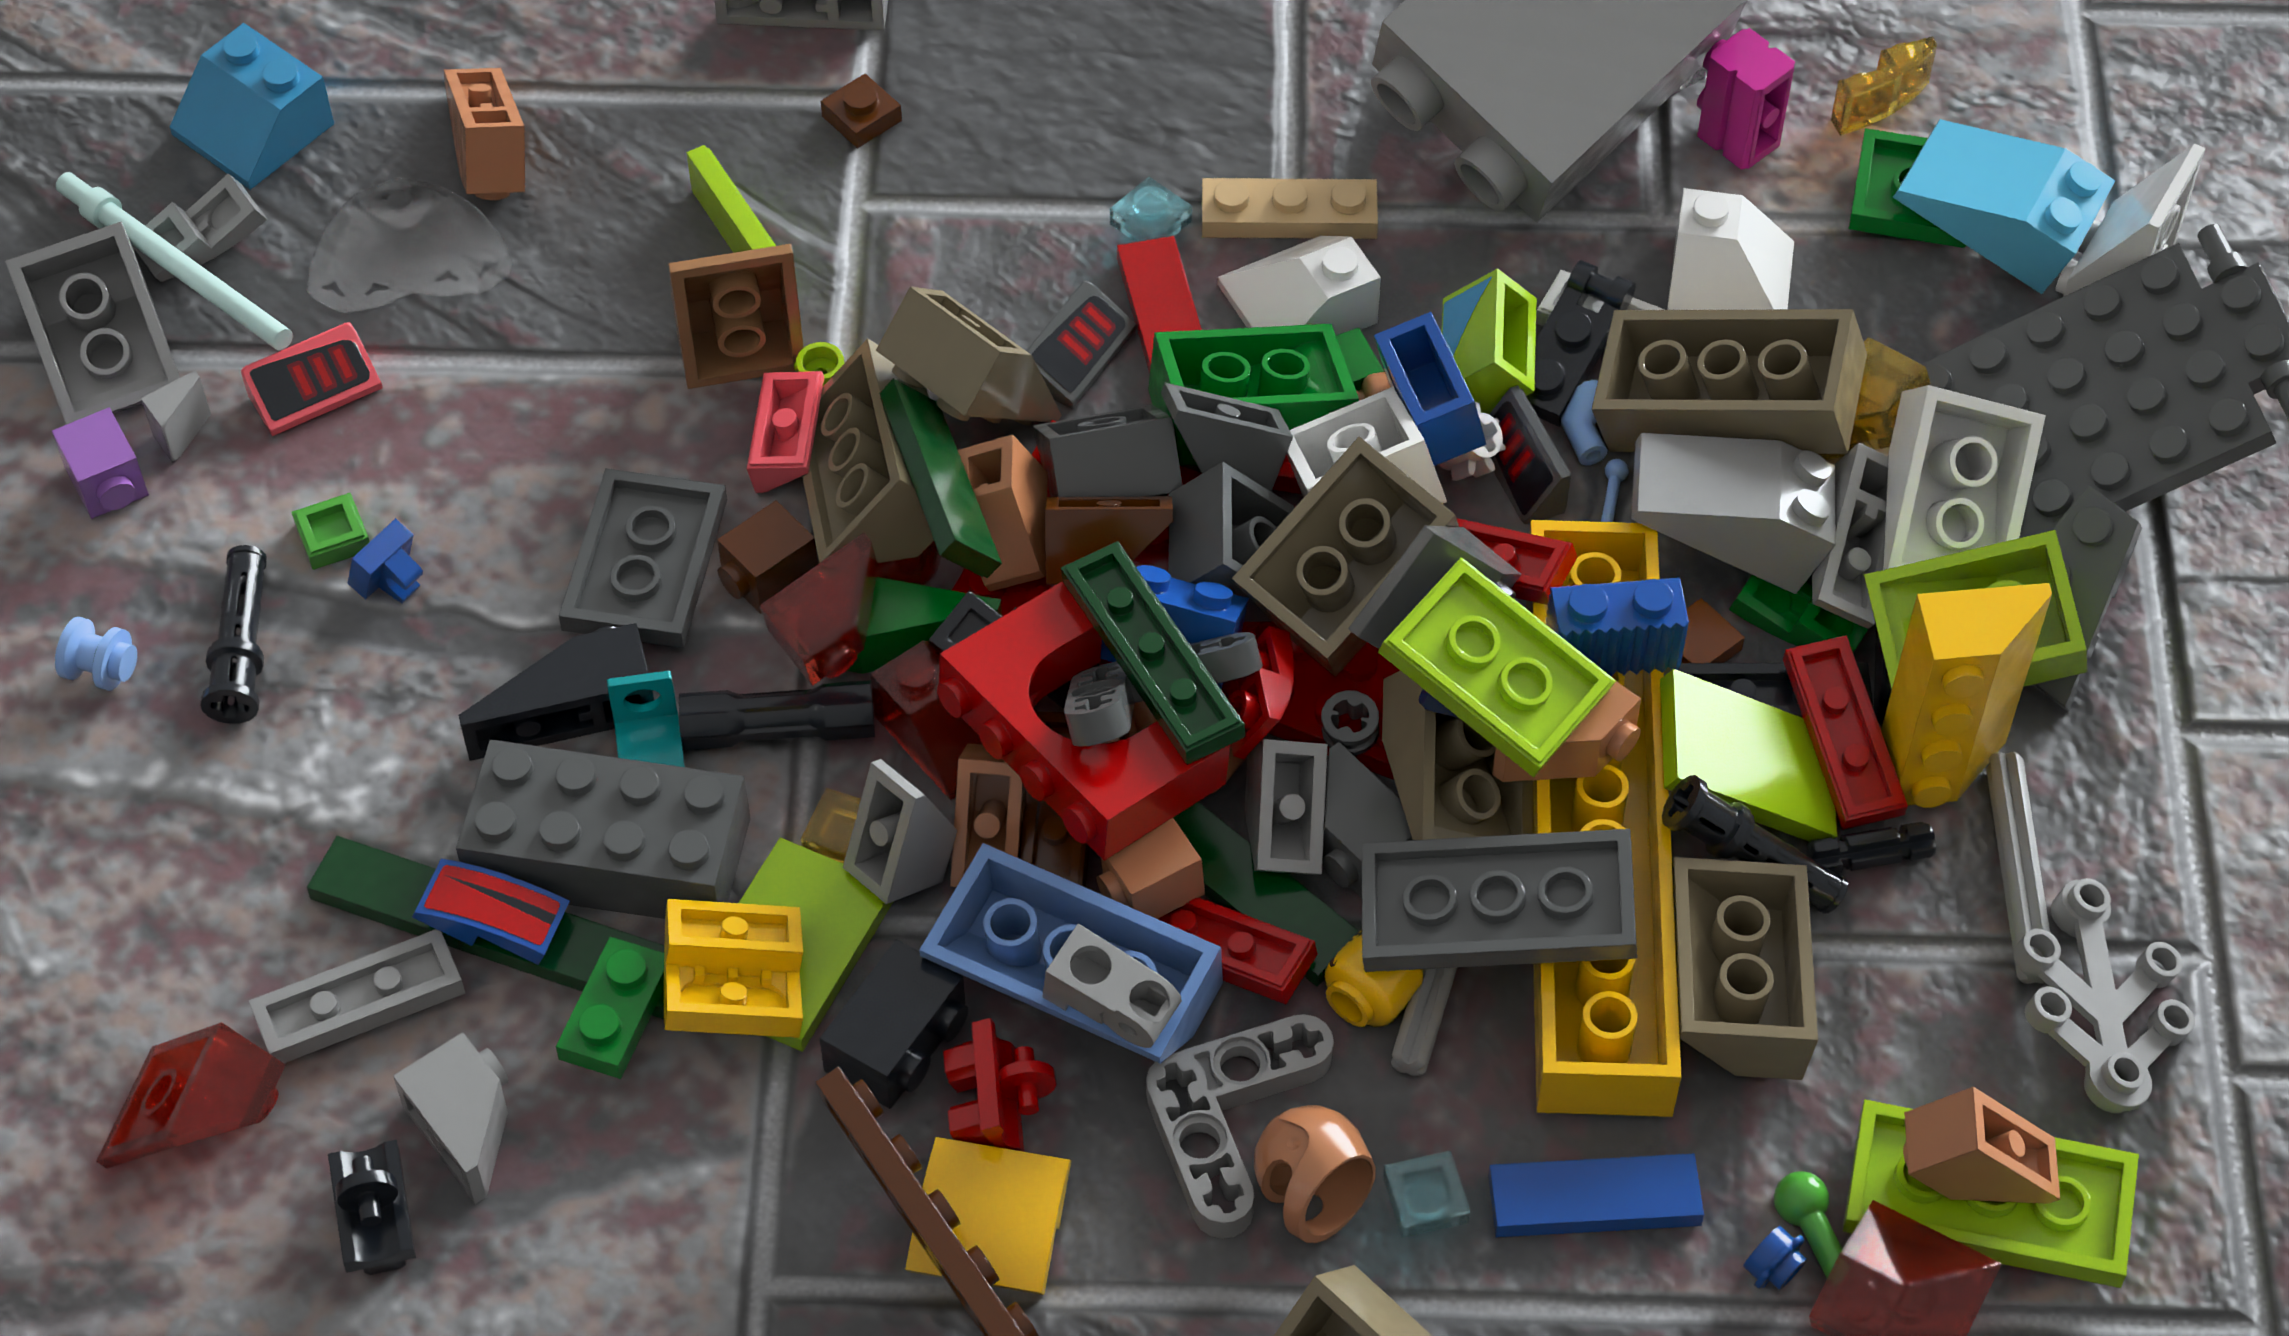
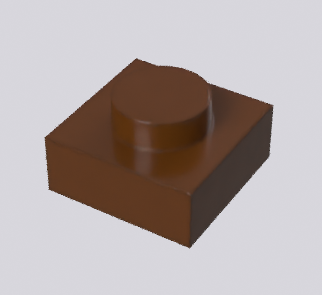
[820,73,902,149]

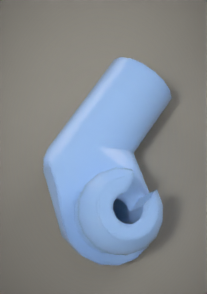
[1561,379,1608,466]

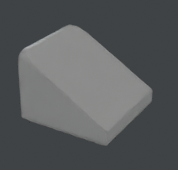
[141,371,211,462]

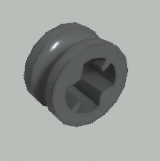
[1321,690,1379,756]

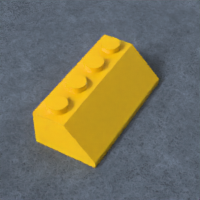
[1881,583,2052,808]

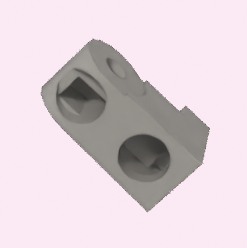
[1043,923,1182,1048]

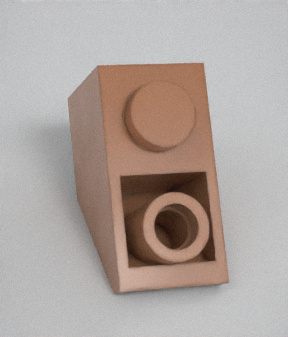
[958,434,1048,592]

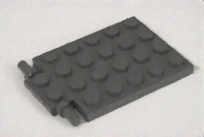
[1897,224,2289,538]

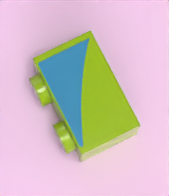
[1441,268,1537,414]

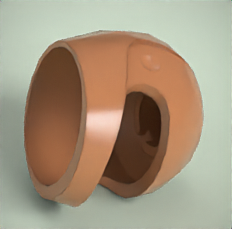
[1254,1105,1376,1243]

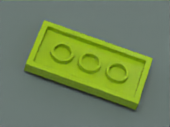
[1843,1099,2139,1288]

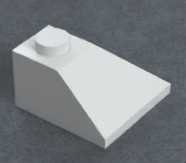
[1667,188,1794,310]
[1217,236,1381,335]

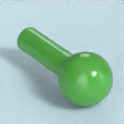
[1774,1171,1859,1294]

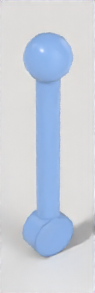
[1601,459,1629,522]

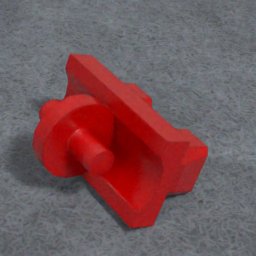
[943,1018,1057,1152]

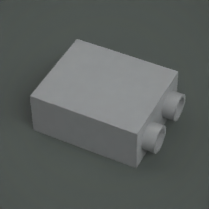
[1371,0,1747,223]

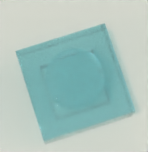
[1110,177,1192,242]
[1383,1150,1470,1238]

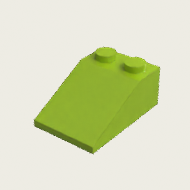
[1864,530,2087,689]

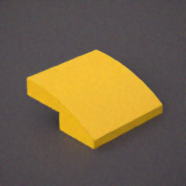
[664,899,803,1038]
[905,1137,1071,1295]

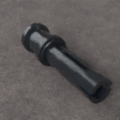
[200,545,267,724]
[1662,775,1848,914]

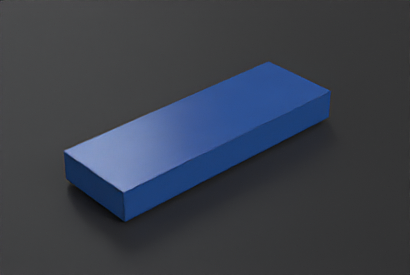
[1488,1153,1704,1237]

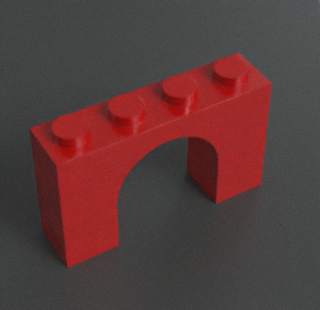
[937,582,1231,861]

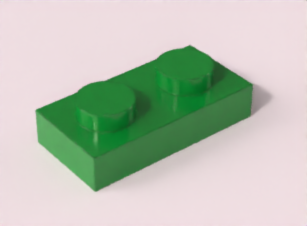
[556,936,664,1079]

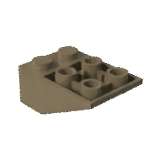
[876,287,1062,426]

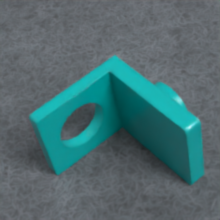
[607,670,685,767]

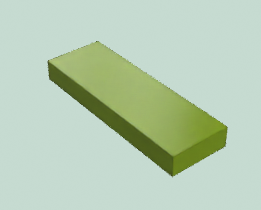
[686,145,776,253]

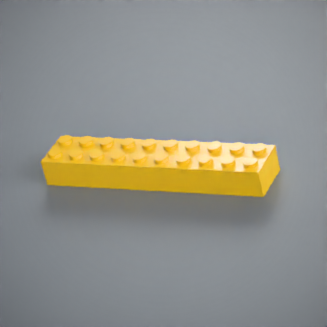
[1526,520,1681,1117]

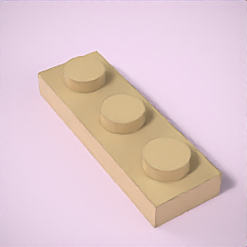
[1202,178,1378,239]

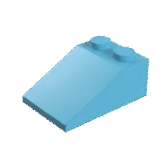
[1893,119,2115,294]

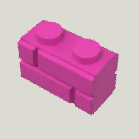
[1696,28,1795,170]

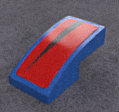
[412,858,570,965]

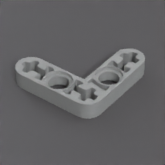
[1146,1014,1334,1239]

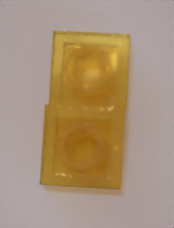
[1831,36,1938,136]

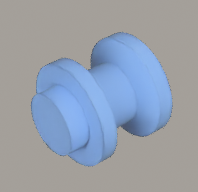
[55,617,137,691]

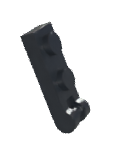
[1526,260,1636,427]

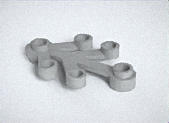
[2014,878,2195,1113]

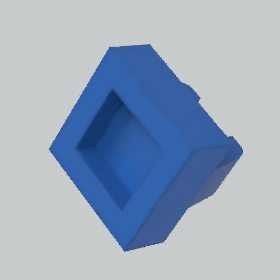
[347,518,423,603]

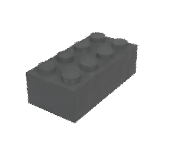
[456,740,750,919]

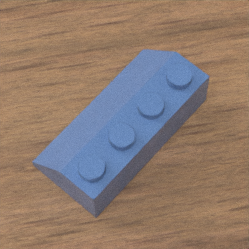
[919,843,1223,1064]

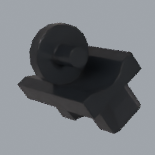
[328,1139,416,1275]

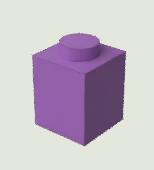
[52,407,149,519]

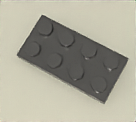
[1362,829,1637,972]

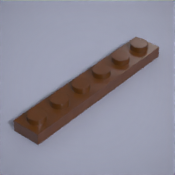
[816,1066,1039,1336]

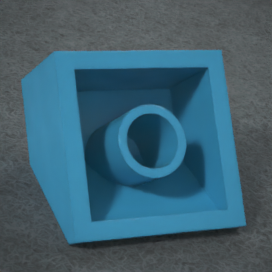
[170,23,334,190]

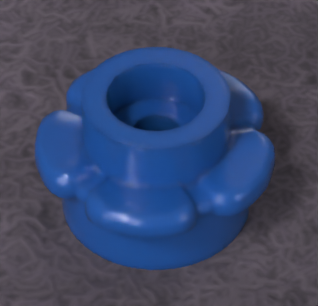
[1743,1226,1807,1290]

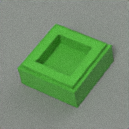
[291,492,370,570]

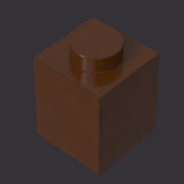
[717,500,818,614]

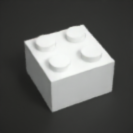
[1286,387,1447,504]

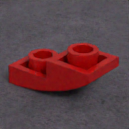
[1228,626,1294,759]

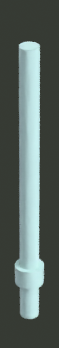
[56,172,293,351]

